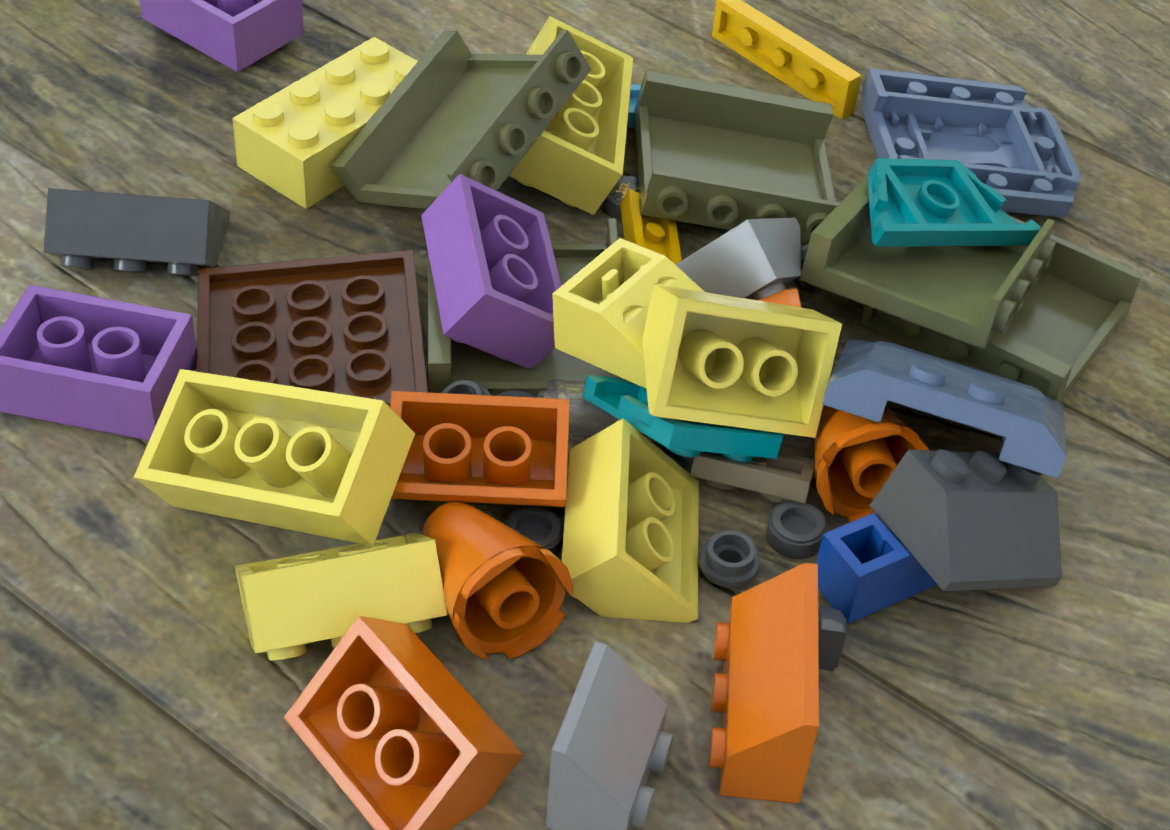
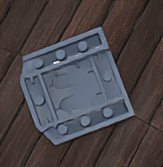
[862,68,1081,218]
[822,339,1067,479]

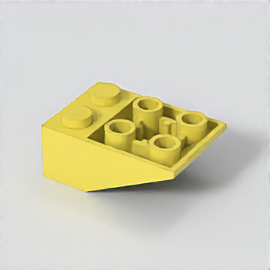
[552,238,704,388]

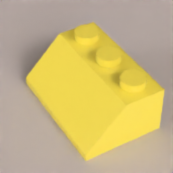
[642,284,842,438]
[562,418,699,623]
[235,532,448,660]

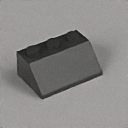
[43,188,230,277]
[869,449,1062,592]

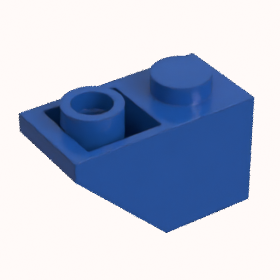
[816,513,938,624]

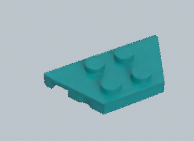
[867,158,1041,247]
[582,375,783,462]

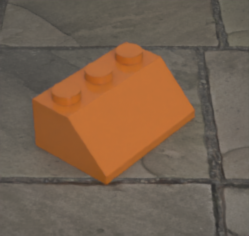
[390,391,570,507]
[708,563,819,804]
[284,616,524,830]

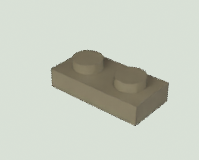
[690,452,815,504]

